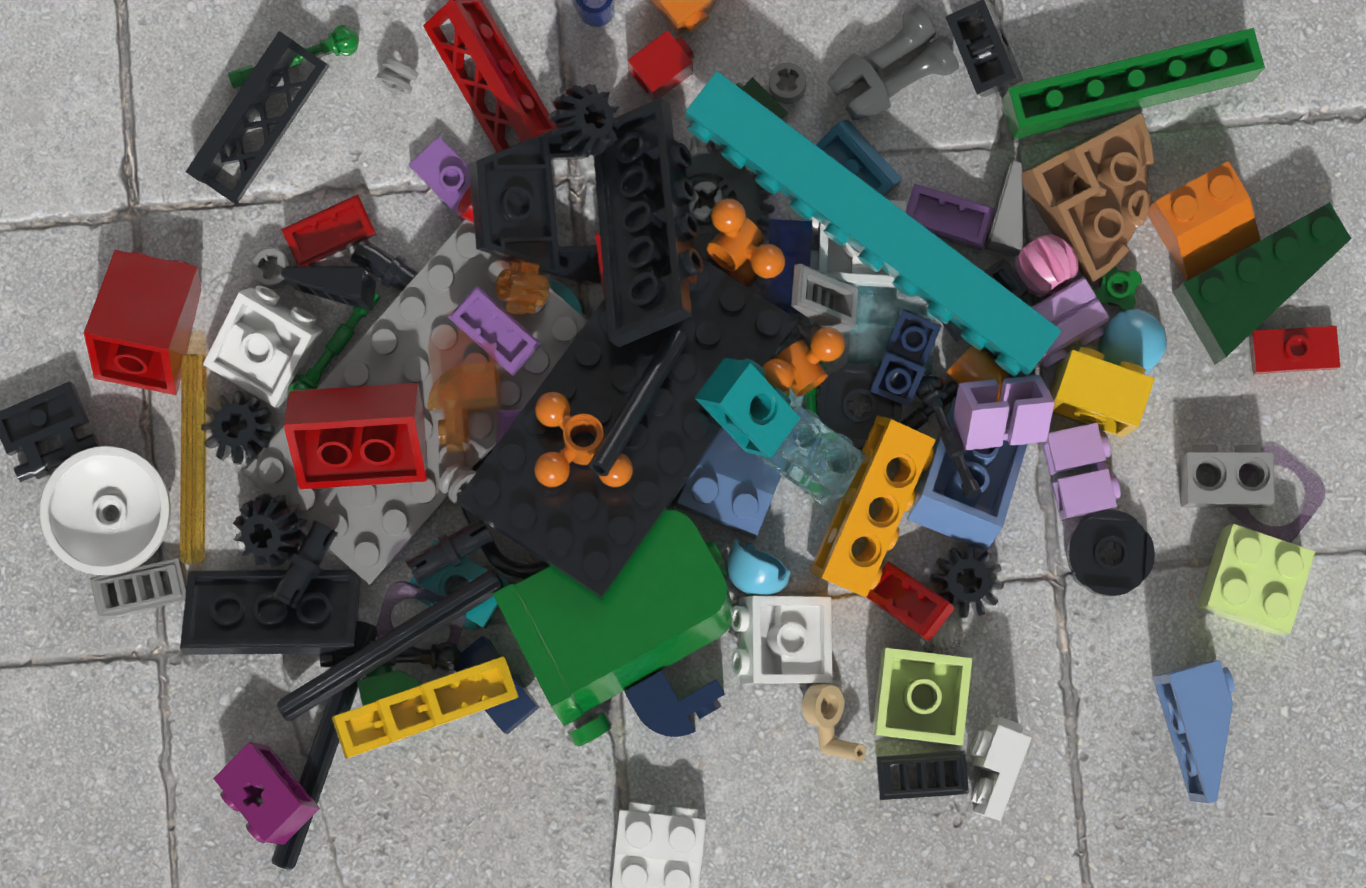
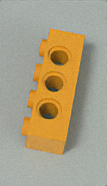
[809,415,936,598]

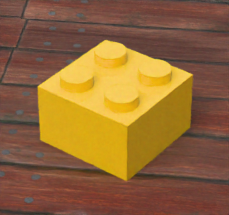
[1049,347,1155,438]

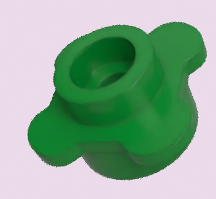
[1095,266,1142,311]

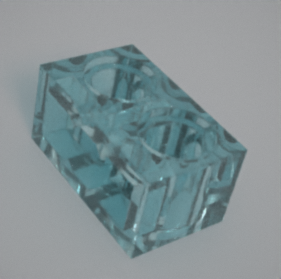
[757,406,865,505]

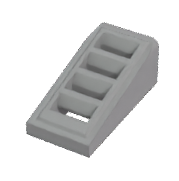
[984,161,1023,257]
[791,264,858,332]
[90,558,186,621]

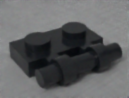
[0,381,100,482]

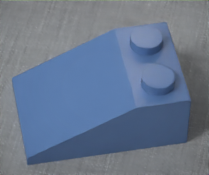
[907,396,1027,551]
[677,404,803,539]
[1152,660,1235,803]

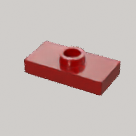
[281,195,377,266]
[1249,326,1341,374]
[865,561,955,642]

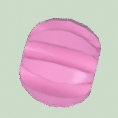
[1015,234,1078,297]

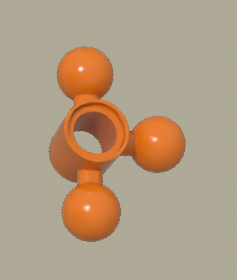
[707,199,785,286]
[762,327,845,397]
[534,392,633,487]

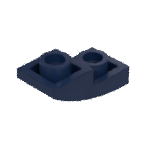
[869,307,942,407]
[454,635,540,734]

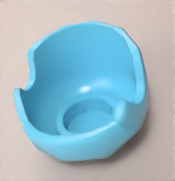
[1098,309,1167,375]
[726,538,790,596]

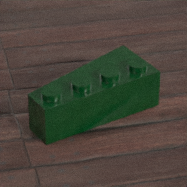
[1172,202,1351,365]

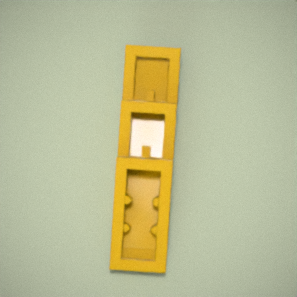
[332,656,519,759]

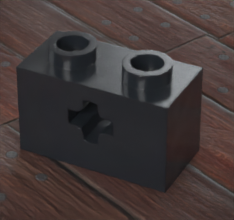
[945,0,1024,97]

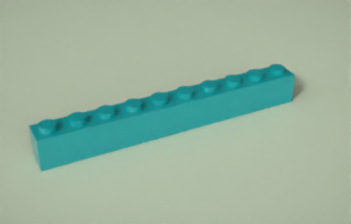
[685,71,1062,376]

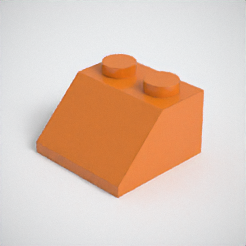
[1147,161,1261,281]

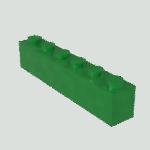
[1002,28,1265,141]

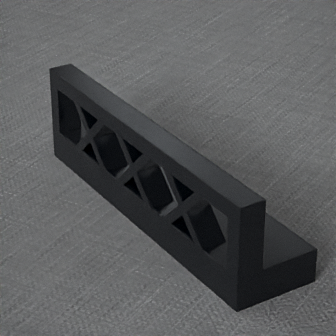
[185,31,330,204]

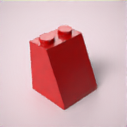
[83,250,201,395]

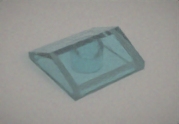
[847,286,936,374]

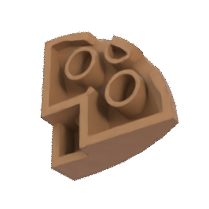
[1022,113,1154,282]

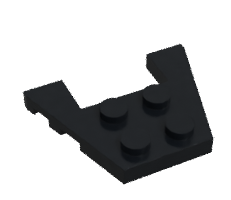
[469,130,600,285]

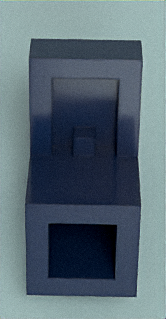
[624,671,725,737]

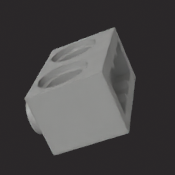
[1180,445,1275,508]

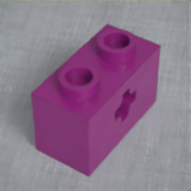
[213,742,320,845]

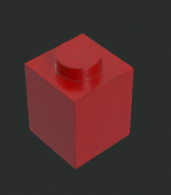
[627,30,695,101]

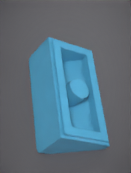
[816,120,902,197]

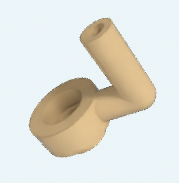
[802,683,866,761]

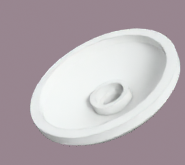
[40,446,171,576]

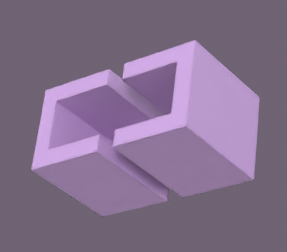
[952,375,1055,450]
[1042,423,1121,521]

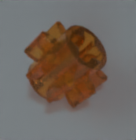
[495,261,549,315]

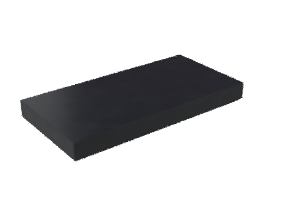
[180,569,361,655]

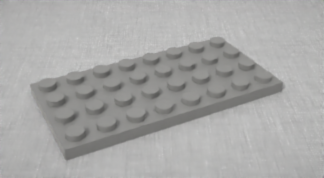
[243,219,587,585]

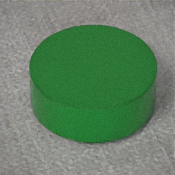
[568,711,612,747]

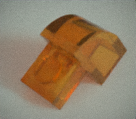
[427,362,502,455]

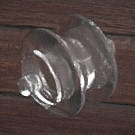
[916,614,966,656]

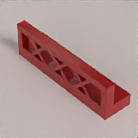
[423,0,557,152]

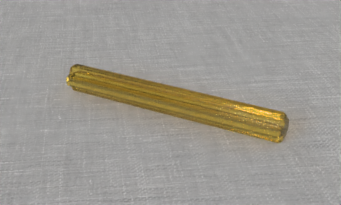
[180,354,207,564]

